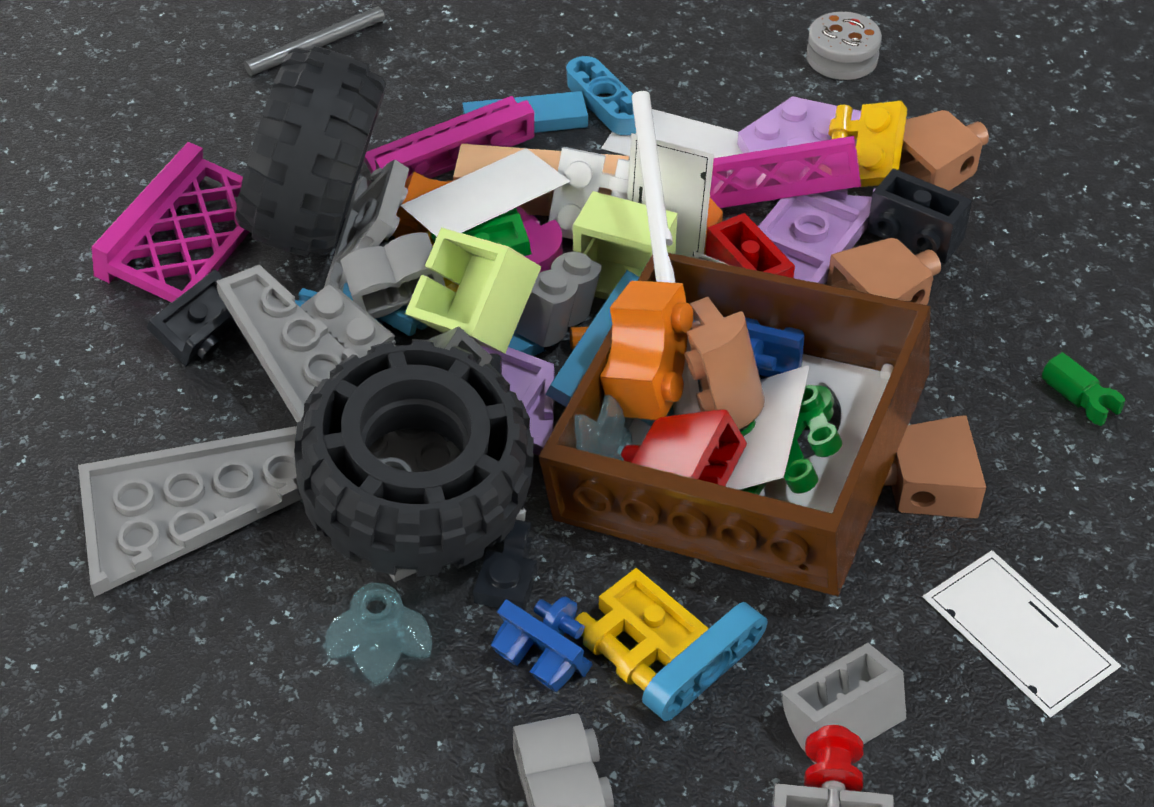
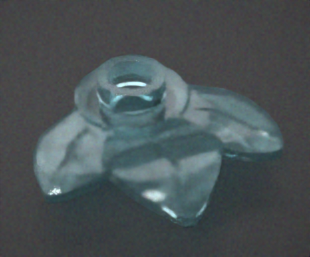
[575,395,633,461]
[326,583,432,685]

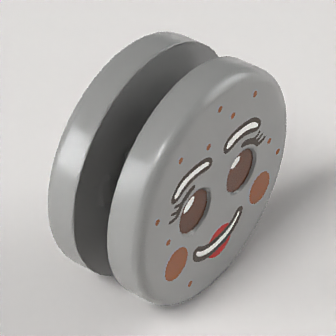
[806,12,882,80]

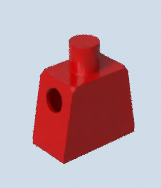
[620,409,747,486]

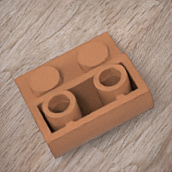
[685,297,765,429]

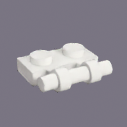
[548,147,630,239]

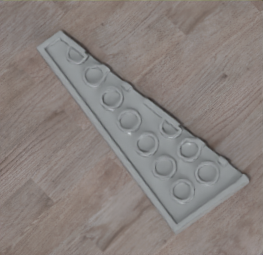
[217,265,526,582]

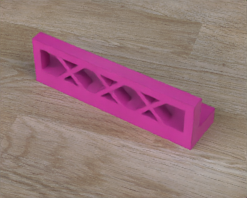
[364,96,534,179]
[710,136,861,208]

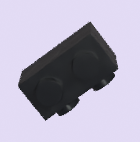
[867,168,972,264]

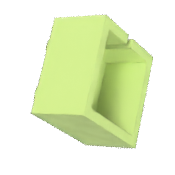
[573,191,678,300]
[405,227,541,354]

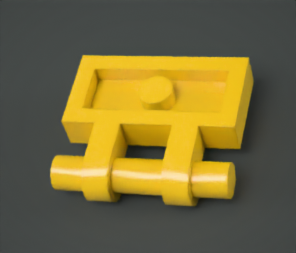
[828,101,907,187]
[575,568,709,691]

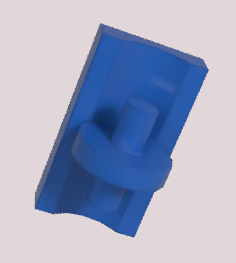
[745,317,804,377]
[491,596,593,692]

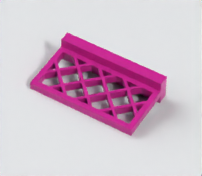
[92,142,249,303]

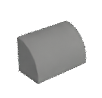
[781,643,906,764]

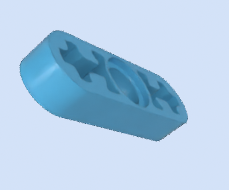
[566,56,636,135]
[642,602,768,721]

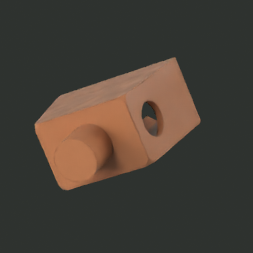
[899,110,989,191]
[827,238,941,305]
[884,416,986,518]

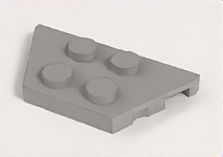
[324,160,409,292]

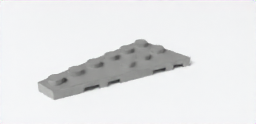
[78,426,302,597]

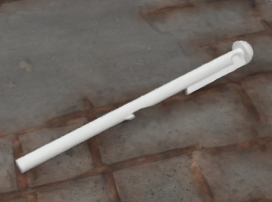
[632,91,701,415]

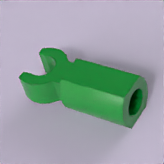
[1042,352,1125,426]

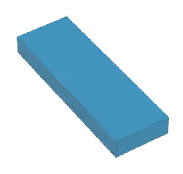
[463,91,588,133]

